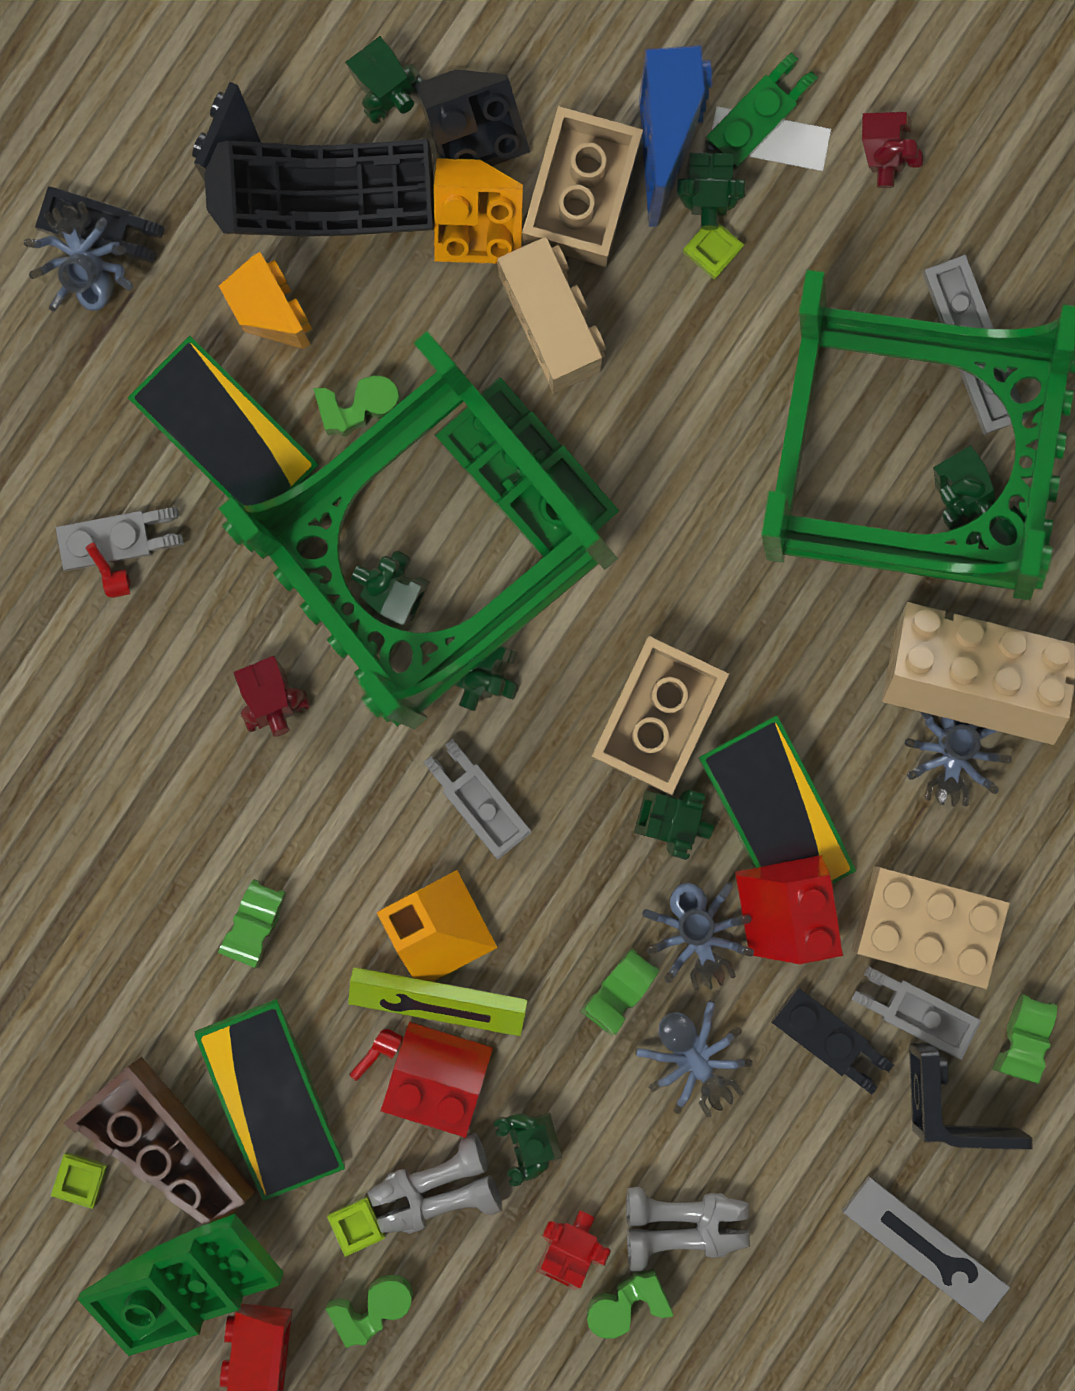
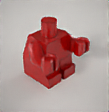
[536,1211,611,1290]

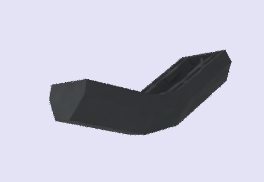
[204,139,434,237]

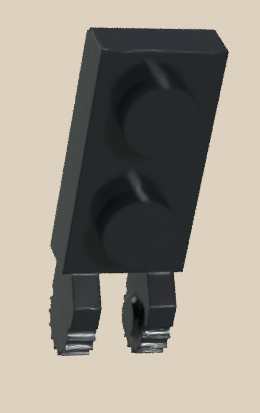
[35,186,165,264]
[771,987,894,1094]

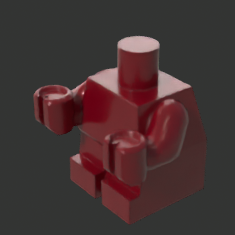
[862,112,923,188]
[233,656,310,737]

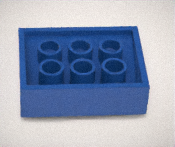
[639,46,712,227]

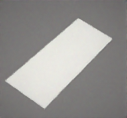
[708,107,831,171]

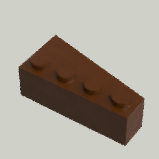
[63,1057,257,1225]

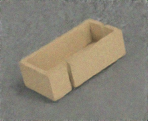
[882,602,1075,745]

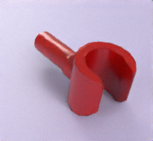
[86,542,131,598]
[349,1029,403,1081]

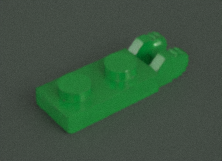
[705,52,818,170]

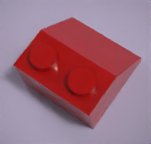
[735,855,843,964]
[380,1021,493,1138]
[219,1304,293,1391]

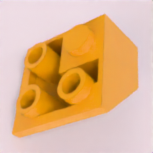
[434,158,523,264]
[219,252,313,349]
[376,870,498,982]

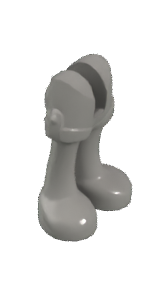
[367,1133,502,1234]
[626,1187,750,1271]

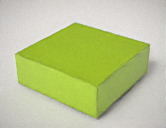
[682,223,744,280]
[51,1152,108,1209]
[327,1196,386,1257]

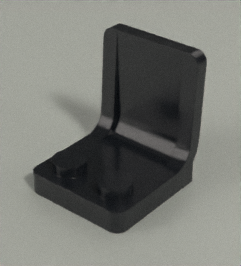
[909,1043,1033,1150]

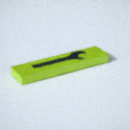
[348,968,528,1037]

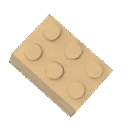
[522,106,643,267]
[497,236,606,393]
[591,636,729,795]
[851,866,1010,989]

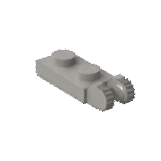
[56,508,184,571]
[424,739,532,860]
[851,966,981,1060]

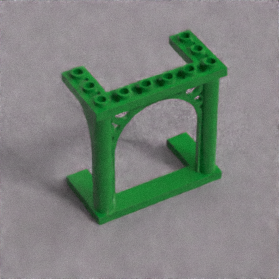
[761,270,1075,601]
[218,331,618,730]

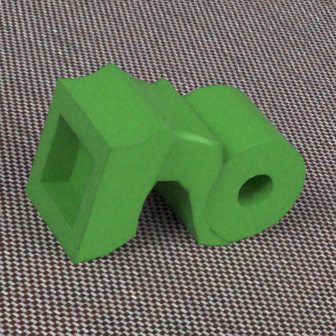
[313,375,400,437]
[218,879,286,968]
[580,948,660,1036]
[992,994,1057,1084]
[587,1268,674,1339]
[325,1274,413,1348]

